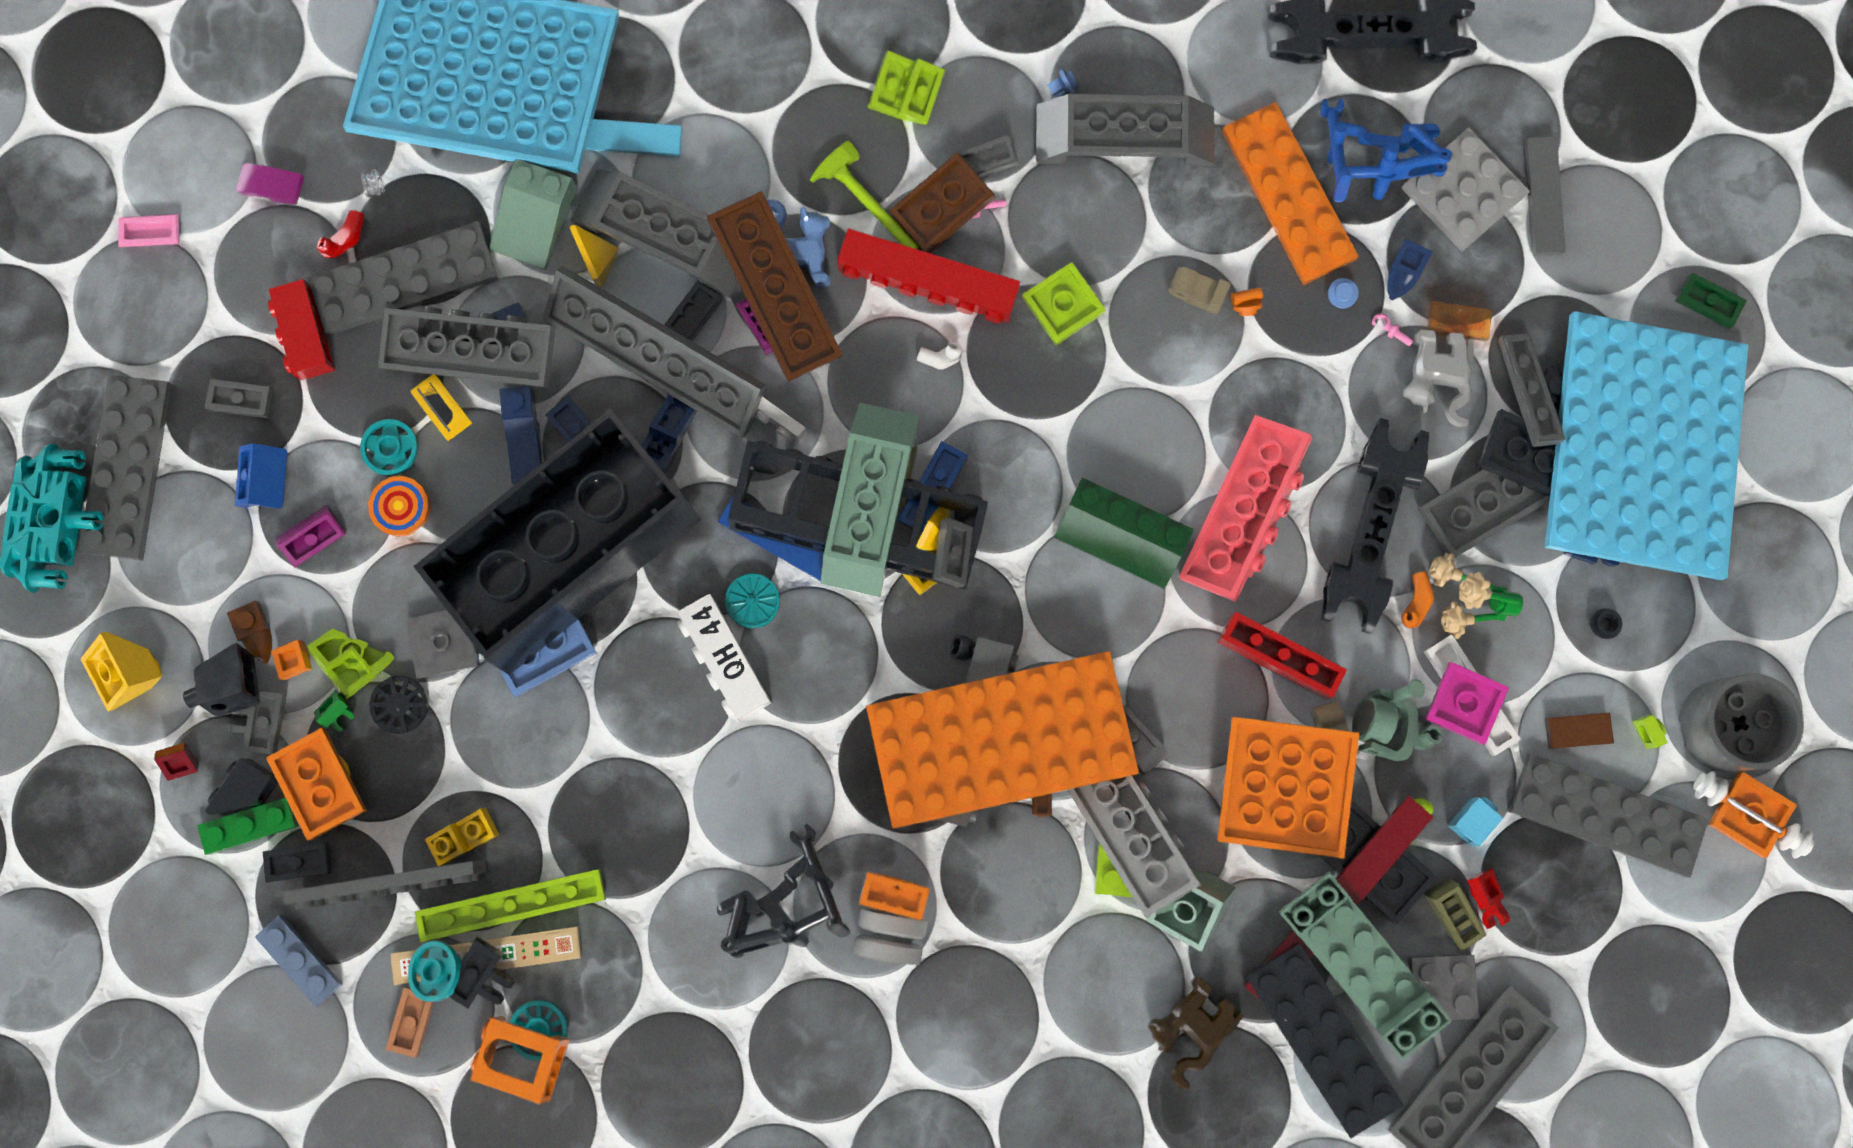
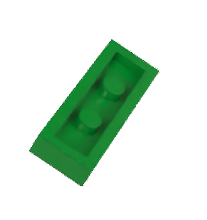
[197,797,299,855]

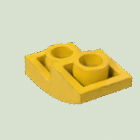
[425,807,500,867]

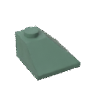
[1147,871,1236,952]

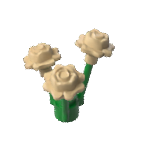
[1428,553,1523,639]

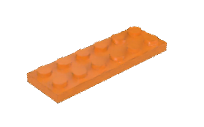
[1222,102,1359,285]

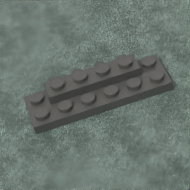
[378,307,556,388]

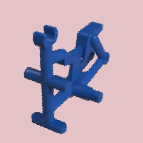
[1320,99,1452,202]

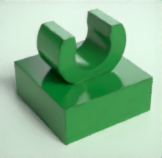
[314,690,355,732]

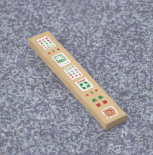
[391,926,582,985]

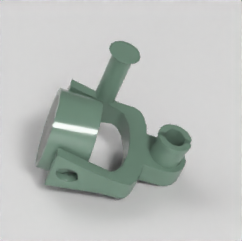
[1352,680,1444,762]

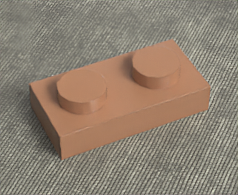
[385,987,436,1058]

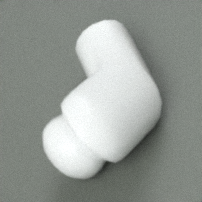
[917,342,962,370]

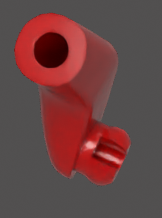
[317,210,365,259]

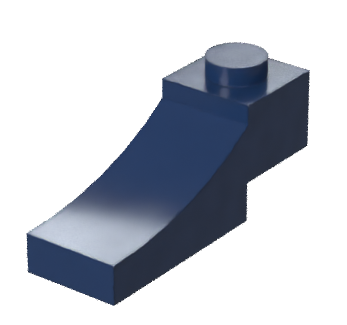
[499,386,543,485]
[641,395,697,474]

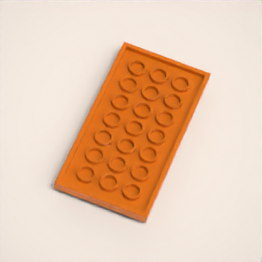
[866,651,1139,829]

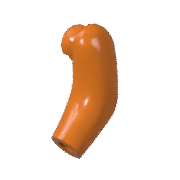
[1401,571,1435,628]

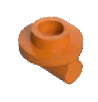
[1230,287,1263,316]

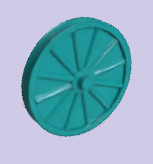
[725,573,780,628]

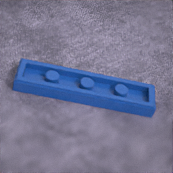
[718,496,824,582]

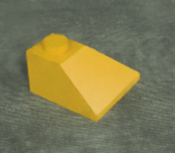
[81,631,162,712]

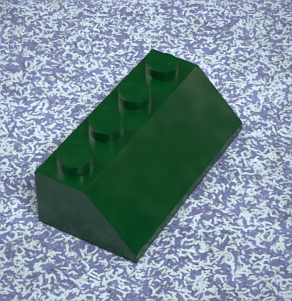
[1054,478,1194,589]

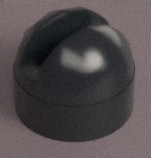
[950,634,976,660]

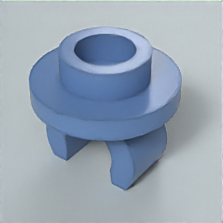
[1047,68,1079,98]

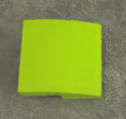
[867,50,945,125]

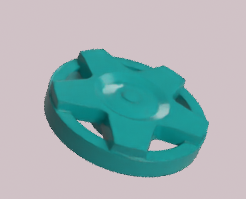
[360,419,419,476]
[408,941,462,1002]

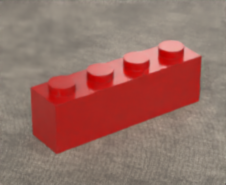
[1217,612,1347,700]

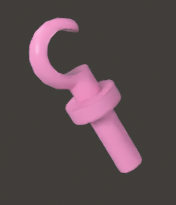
[1372,313,1414,347]

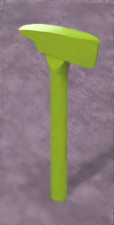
[810,141,920,250]

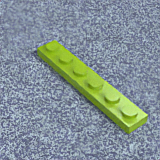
[414,869,607,942]

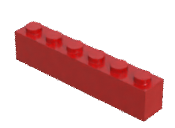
[837,228,1020,324]

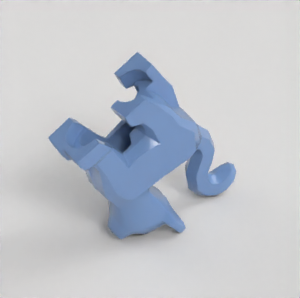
[767,199,831,287]

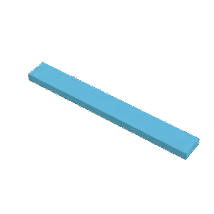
[585,119,683,157]

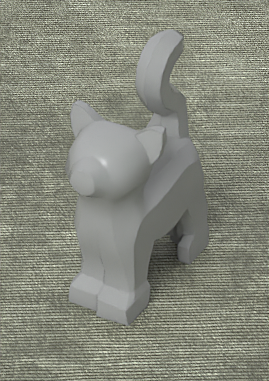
[1403,330,1474,427]

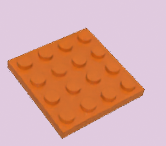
[1217,716,1359,858]

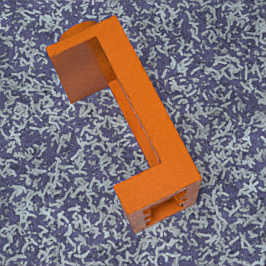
[859,871,930,921]
[470,1016,570,1104]

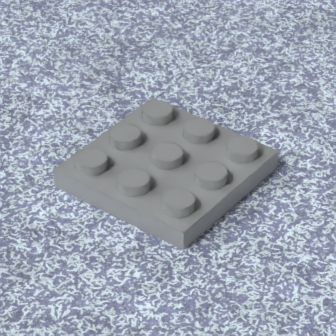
[1401,127,1530,252]

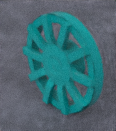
[510,1000,568,1061]

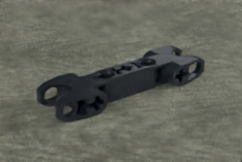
[1268,0,1477,64]
[1321,418,1429,634]

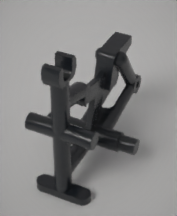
[717,824,850,958]

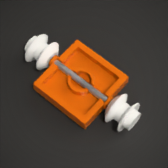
[1693,771,1815,858]

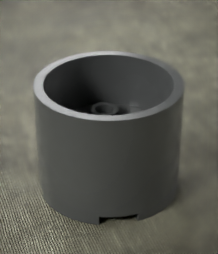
[1679,674,1804,772]

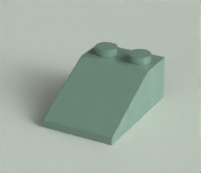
[489,159,578,271]

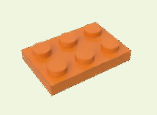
[266,728,367,841]

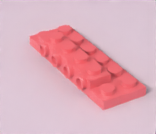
[1179,415,1313,602]

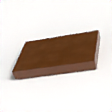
[889,152,996,253]

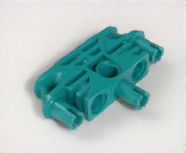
[0,443,104,593]

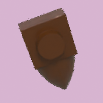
[227,601,272,664]

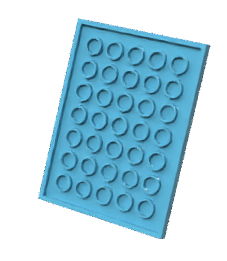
[343,0,619,174]
[1544,311,1749,580]

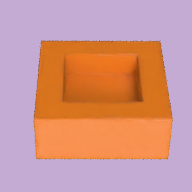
[271,640,312,680]

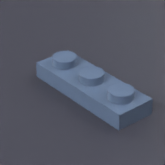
[255,915,343,1007]

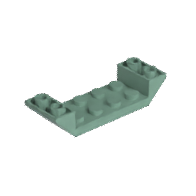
[820,403,920,597]
[1279,872,1452,1061]

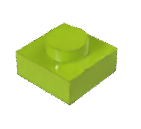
[1632,714,1668,749]

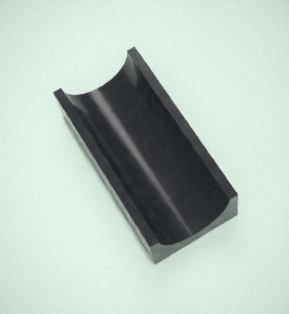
[413,409,701,675]

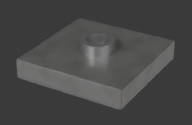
[406,610,479,679]

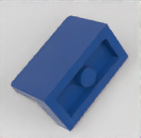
[234,443,287,509]

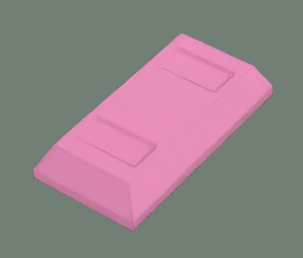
[119,214,179,247]

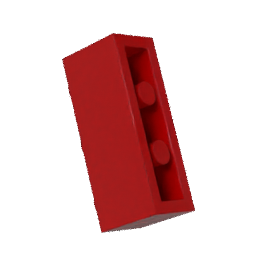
[267,279,335,381]

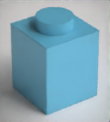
[1447,797,1503,847]

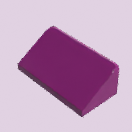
[276,505,346,568]

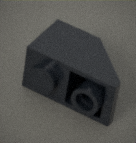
[204,758,278,815]

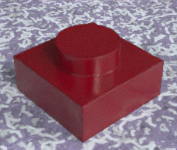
[154,742,199,781]

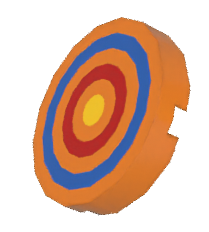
[368,476,431,537]

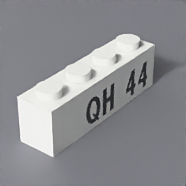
[677,594,772,721]

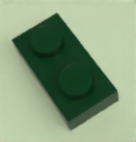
[1675,272,1747,329]

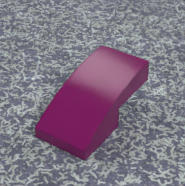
[235,163,305,204]

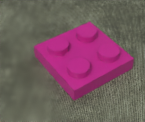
[1425,662,1509,745]

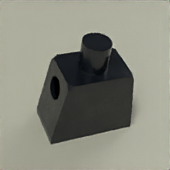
[183,643,260,716]

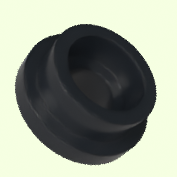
[1590,608,1622,639]

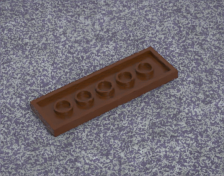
[707,191,843,382]

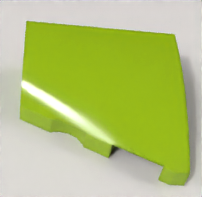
[307,628,394,699]

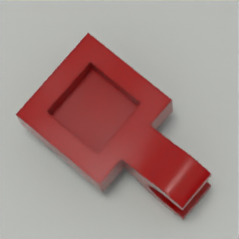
[1467,868,1510,929]

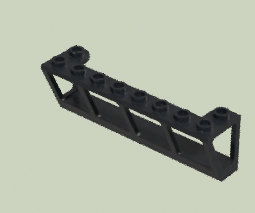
[728,441,988,590]

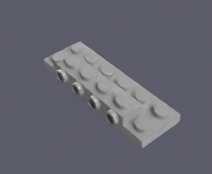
[1068,775,1201,918]

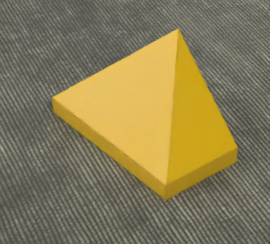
[569,224,619,287]
[916,507,950,551]

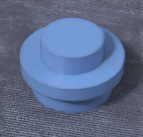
[1328,278,1359,309]

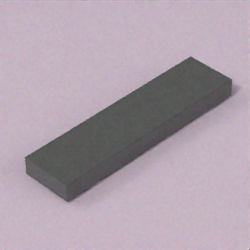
[1524,137,1566,256]
[1498,333,1565,447]

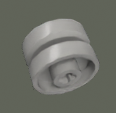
[853,908,928,965]

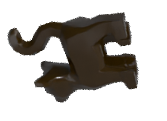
[1148,976,1244,1090]

